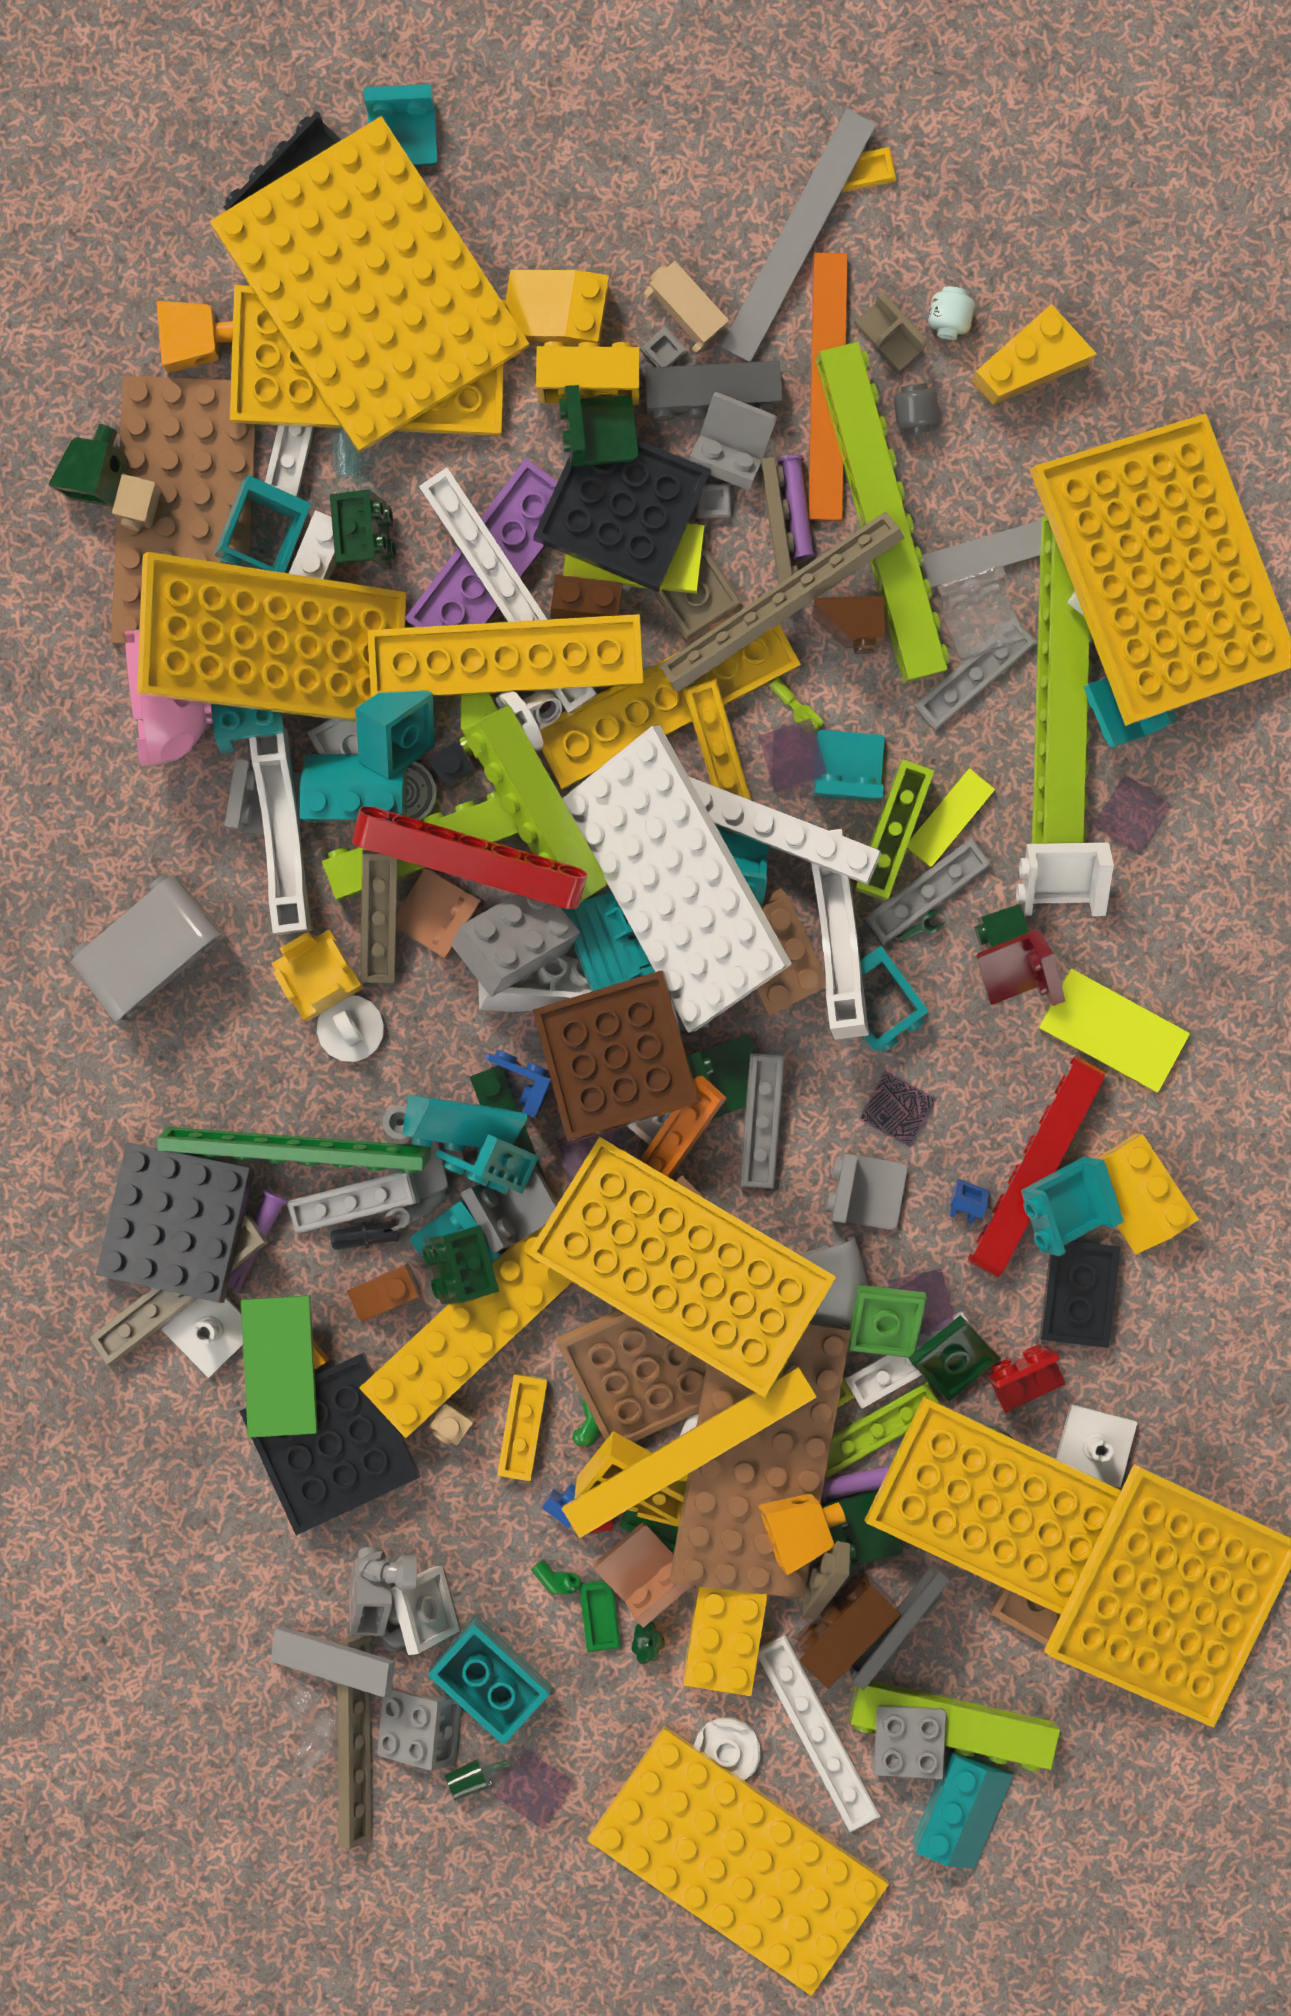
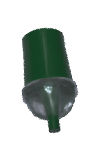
[445,1755,509,1801]

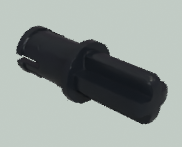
[330,1220,399,1250]

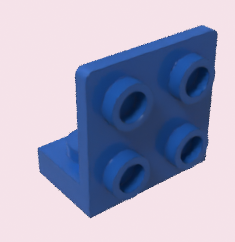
[485,1049,552,1118]

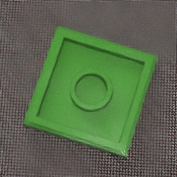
[847,1285,926,1358]

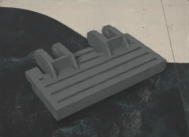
[849,1562,950,1690]

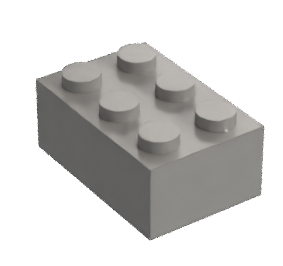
[451,894,580,997]

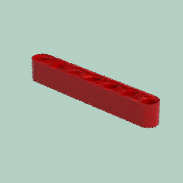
[352,806,588,909]
[967,1056,1106,1278]

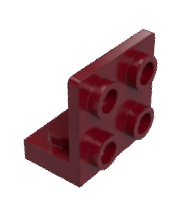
[976,929,1065,1006]

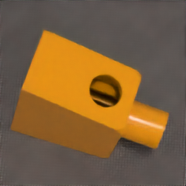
[156,301,233,373]
[758,1494,846,1575]

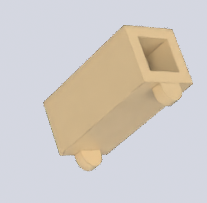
[642,261,729,355]

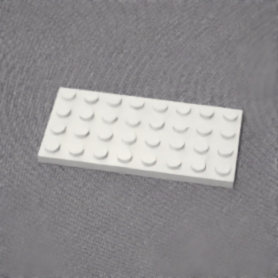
[562,725,792,1033]

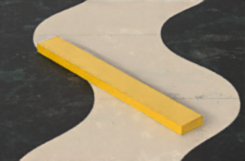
[561,1366,817,1538]

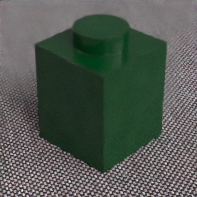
[974,904,1029,949]

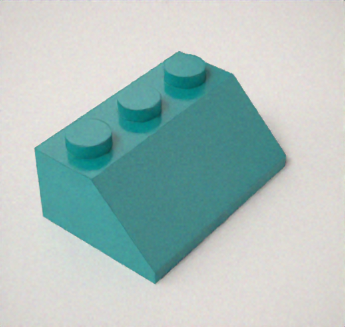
[300,754,407,822]
[402,1094,528,1154]
[912,1747,1014,1869]

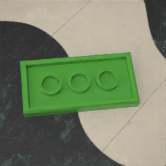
[241,1295,318,1437]

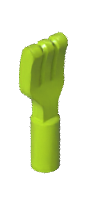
[769,677,825,737]

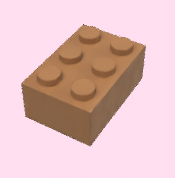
[754,889,826,1016]

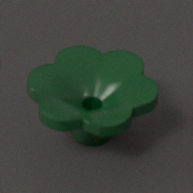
[631,1621,665,1664]

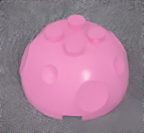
[125,629,213,767]

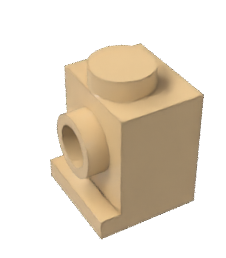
[428,1399,475,1445]

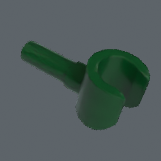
[897,910,945,943]

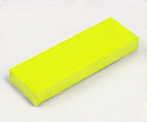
[907,768,995,868]

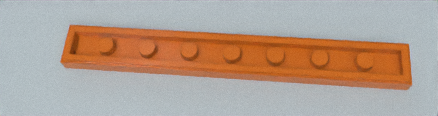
[808,252,847,522]

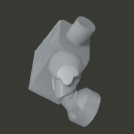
[382,1105,465,1231]
[349,1547,417,1653]

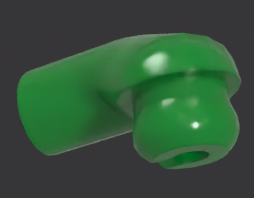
[572,1400,601,1447]
[530,1559,581,1595]

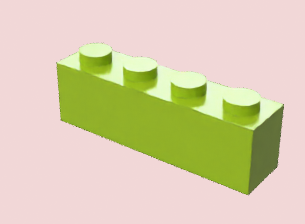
[853,759,934,901]

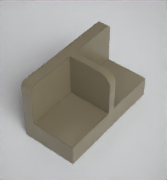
[854,292,927,373]

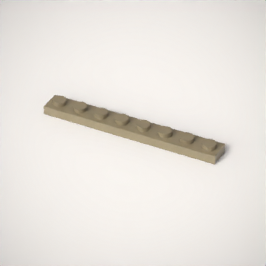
[660,512,905,692]

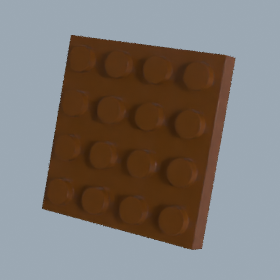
[533,970,701,1142]

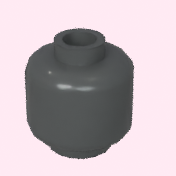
[894,383,940,434]

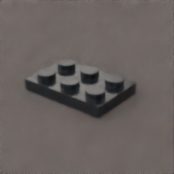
[1039,1240,1121,1348]

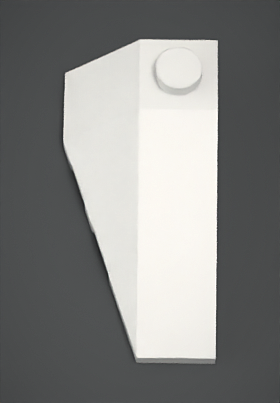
[478,955,591,1012]

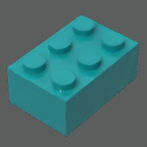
[428,1616,551,1745]

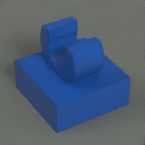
[950,1179,989,1224]
[542,1483,576,1528]

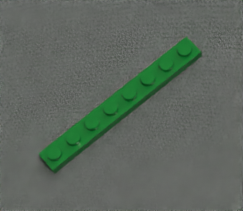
[157,1127,431,1174]

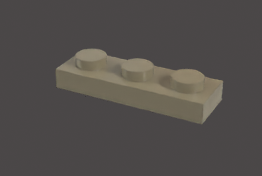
[799,1541,850,1620]

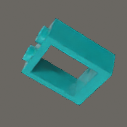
[213,475,311,573]
[825,946,929,1053]

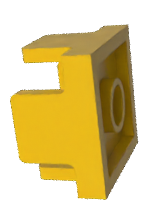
[271,929,364,1022]

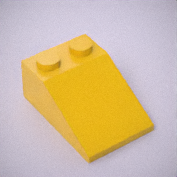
[505,270,609,347]

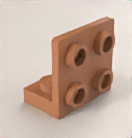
[396,868,483,960]
[593,1522,691,1628]

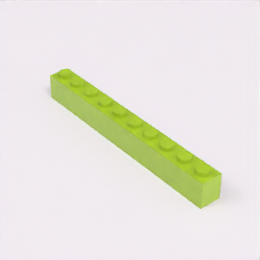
[815,341,950,684]
[1032,515,1092,844]

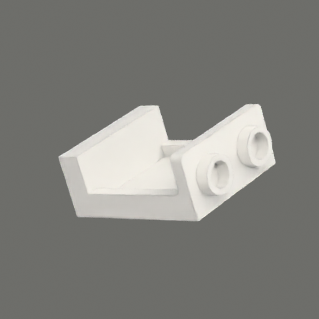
[1016,843,1114,916]

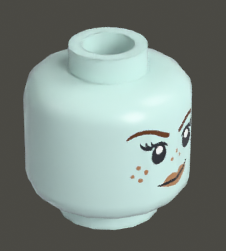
[928,286,975,340]

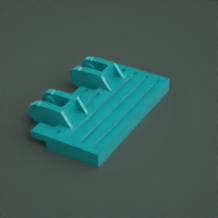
[562,892,655,992]

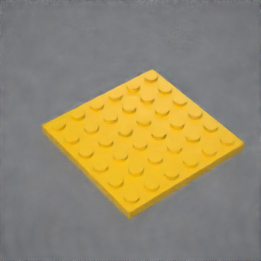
[1044,1464,1291,1728]

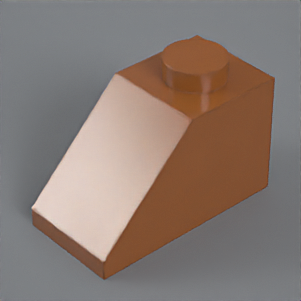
[347,1263,422,1321]

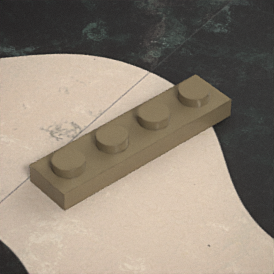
[761,456,798,585]
[360,850,397,983]

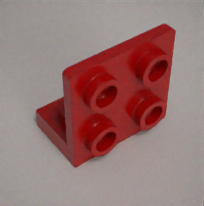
[986,1344,1066,1412]

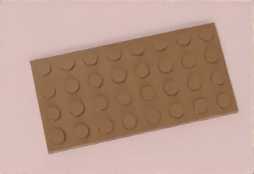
[111,376,256,645]
[669,1323,851,1598]

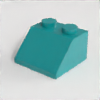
[355,691,435,779]

